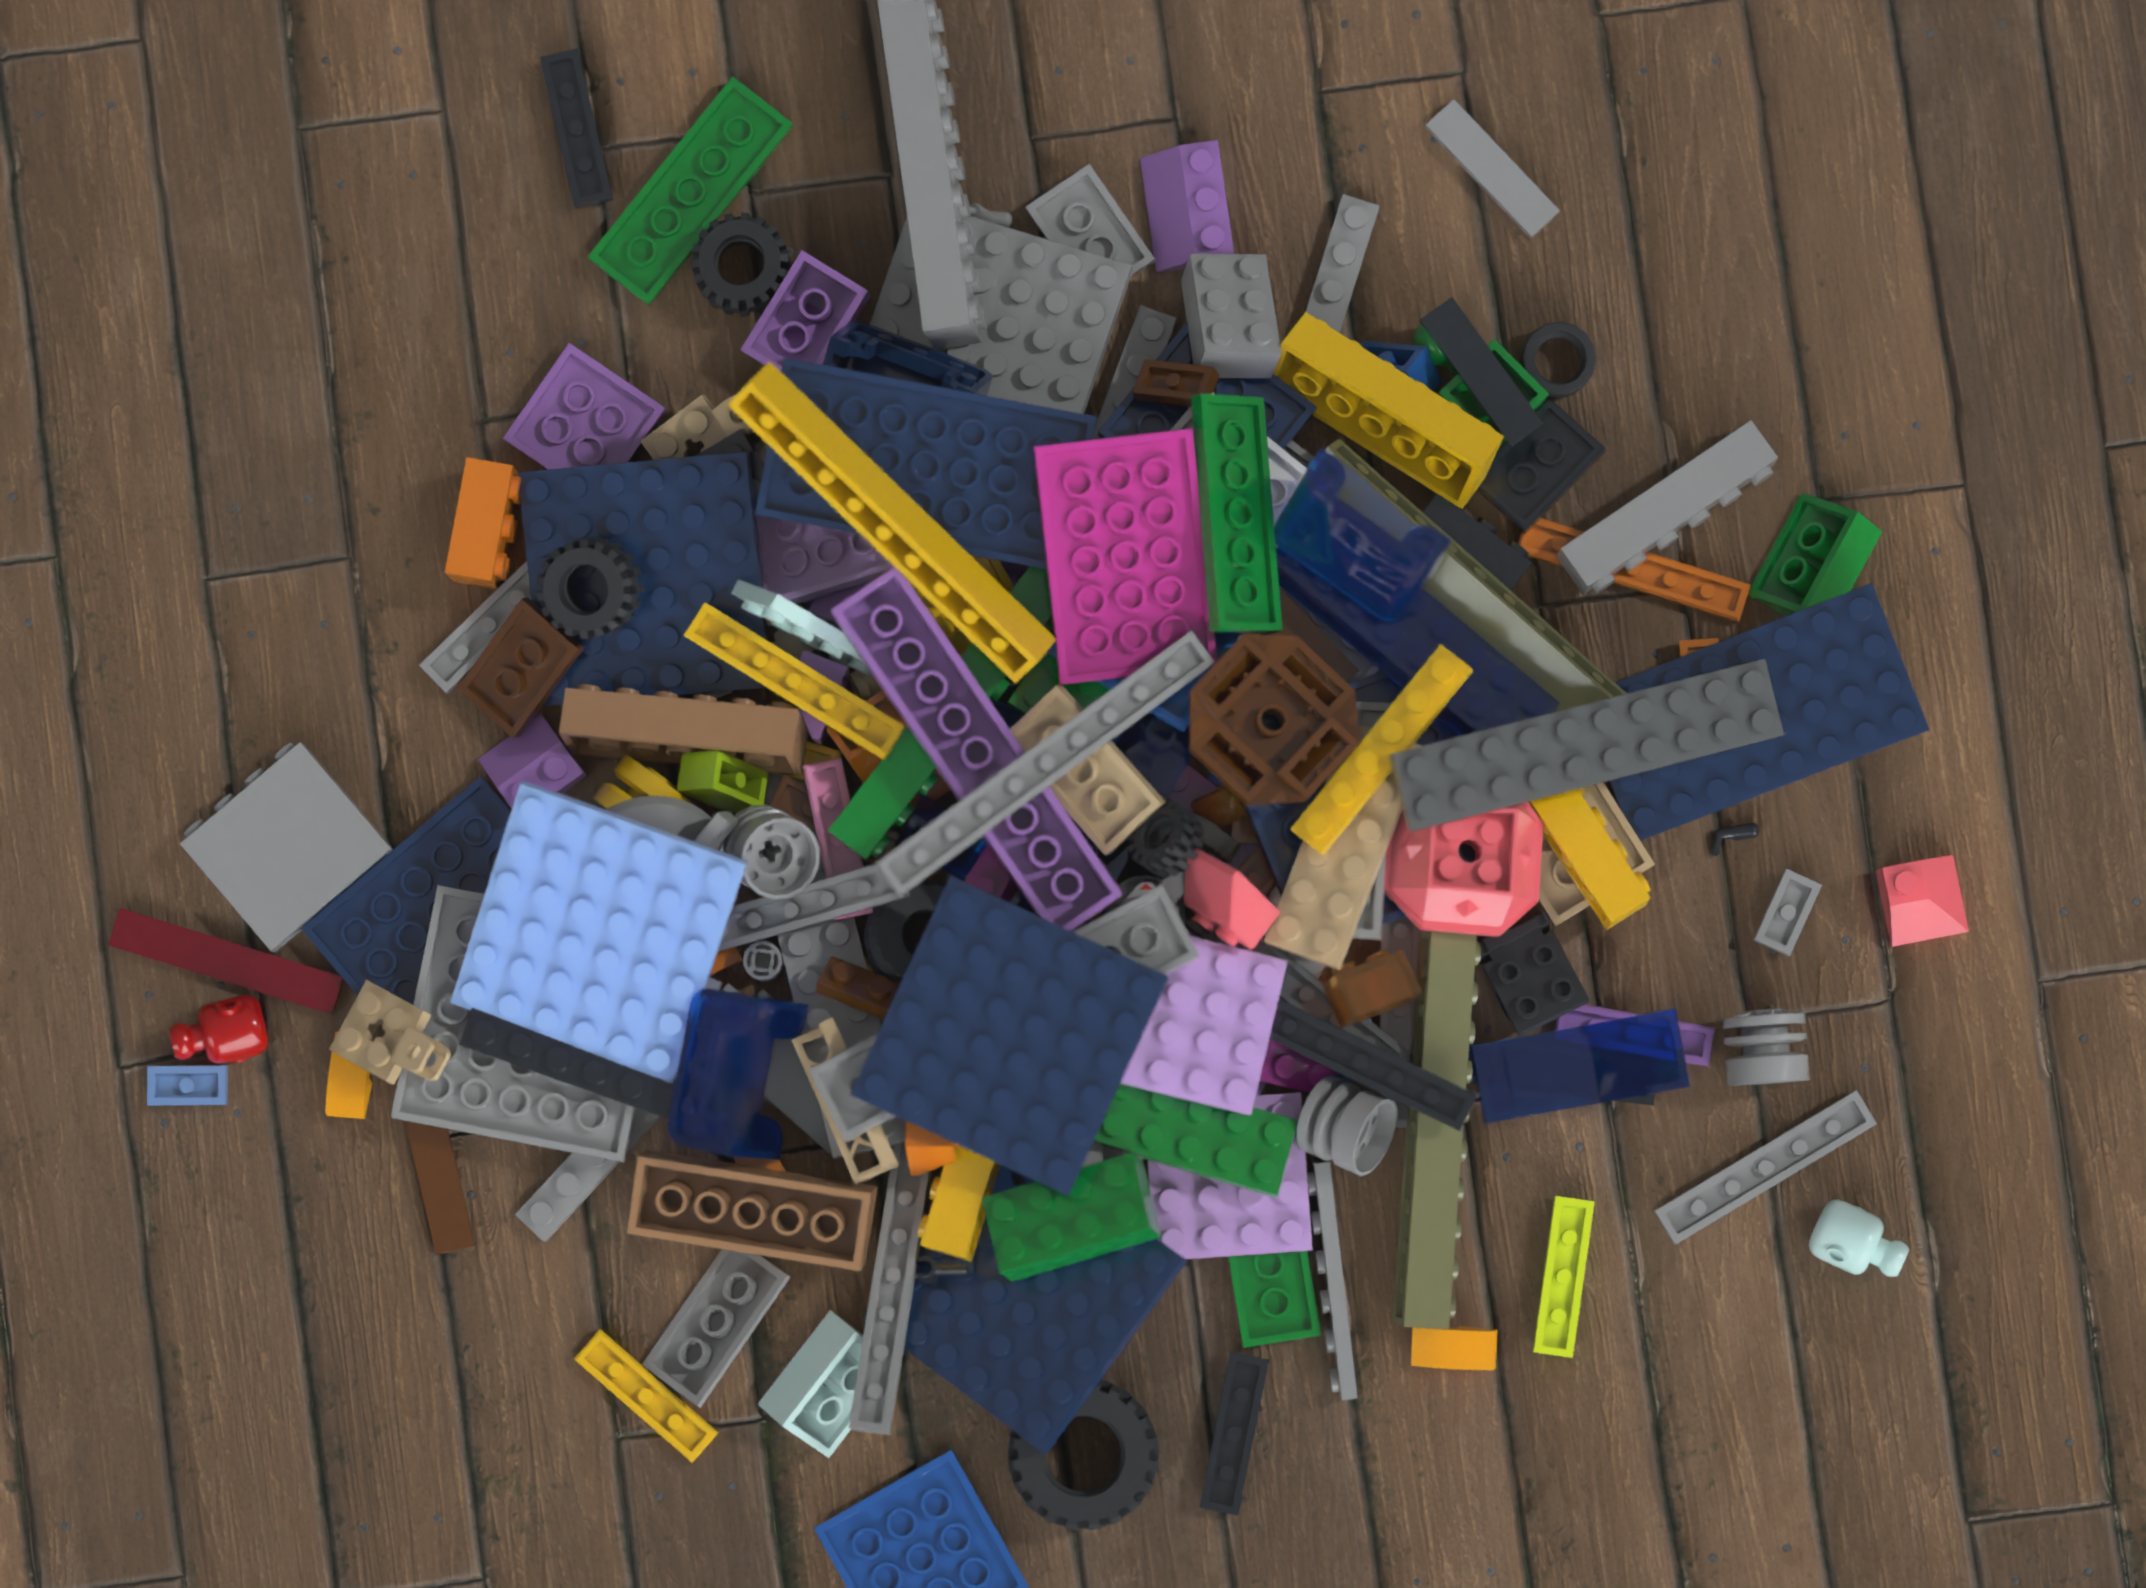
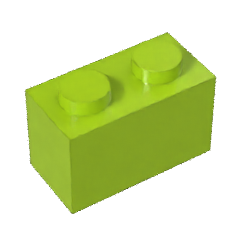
[677,750,768,813]

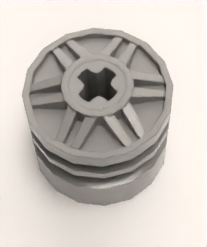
[720,805,820,899]
[1722,1009,1810,1086]
[1296,1074,1398,1176]

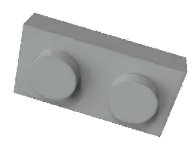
[1753,869,1822,957]

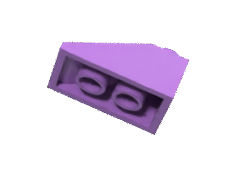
[740,250,872,372]

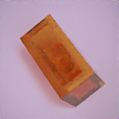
[1323,949,1422,1028]

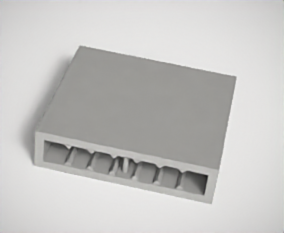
[180,742,394,953]

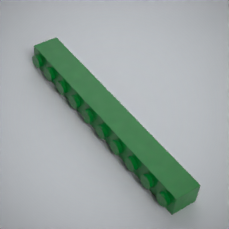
[828,566,1053,861]

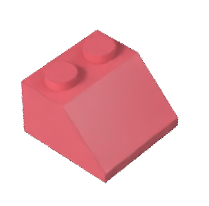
[1184,848,1280,950]

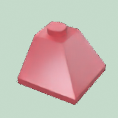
[1875,855,1969,947]

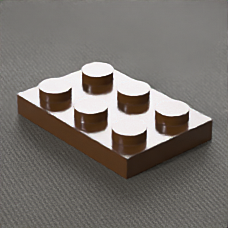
[457,597,585,738]

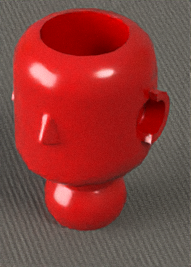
[169,995,268,1064]

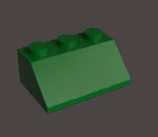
[1748,493,1883,616]

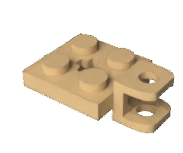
[640,395,754,460]
[329,980,451,1085]

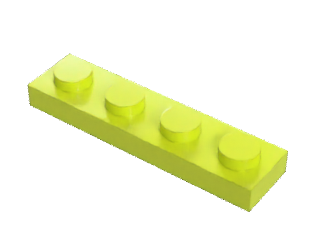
[1532,1196,1595,1358]

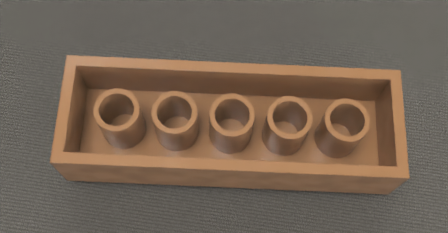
[559,684,809,776]
[627,1149,878,1271]

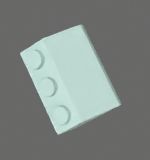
[758,1310,864,1458]

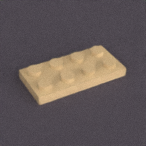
[1010,684,1165,856]

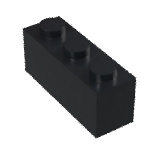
[1423,494,1532,590]

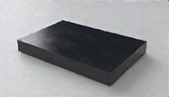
[1477,397,1606,534]

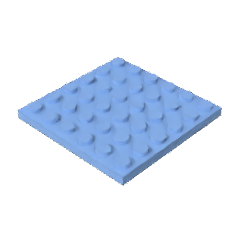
[450,781,748,1083]

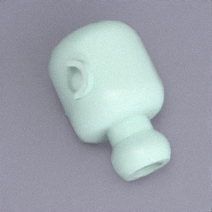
[1808,1200,1910,1277]

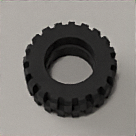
[1008,1379,1159,1530]

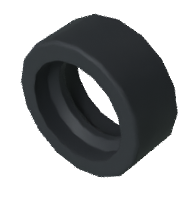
[1520,321,1596,399]

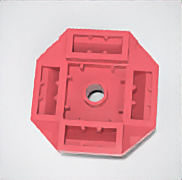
[1384,802,1543,937]

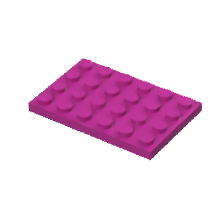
[1033,429,1217,685]

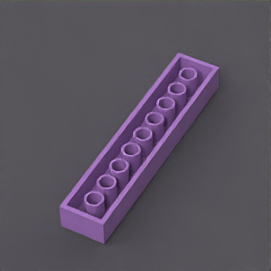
[831,567,1123,931]

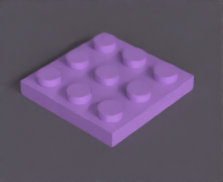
[503,343,666,469]

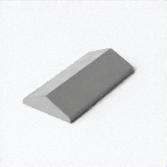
[642,1249,791,1408]

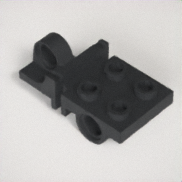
[1476,912,1589,1037]

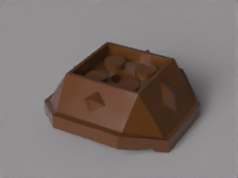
[1188,634,1360,805]

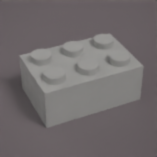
[1181,254,1282,378]

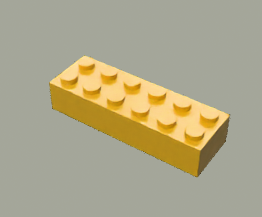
[1273,312,1504,509]

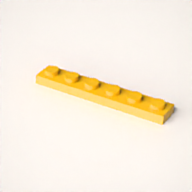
[684,602,906,761]
[1291,644,1473,856]

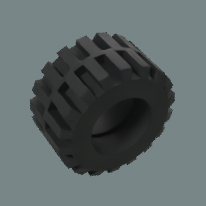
[691,212,790,317]
[536,537,644,639]

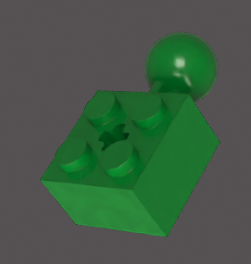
[1412,323,1549,443]

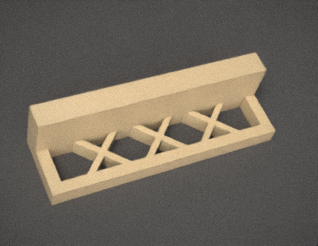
[792,1017,899,1185]

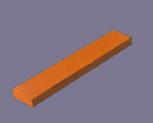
[1518,518,1751,623]

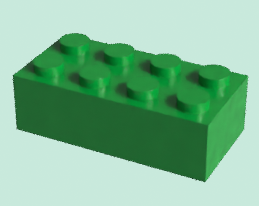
[982,1152,1162,1282]

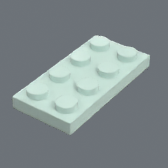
[731,579,870,676]

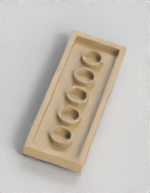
[1264,724,1420,970]

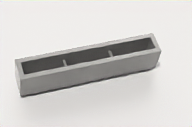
[1557,420,1778,595]

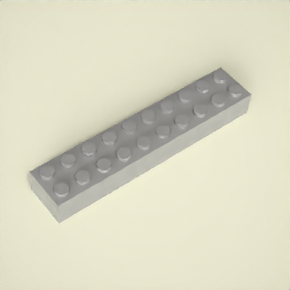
[877,0,986,350]

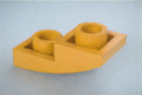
[325,1032,375,1119]
[1411,1326,1497,1370]

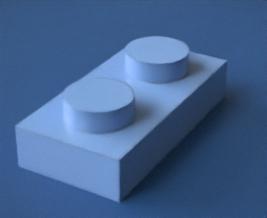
[147,1065,228,1106]

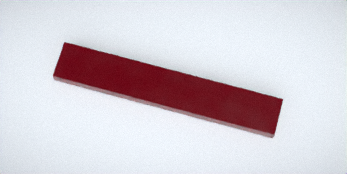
[108,908,344,1015]

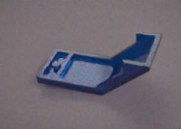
[1470,1009,1690,1124]

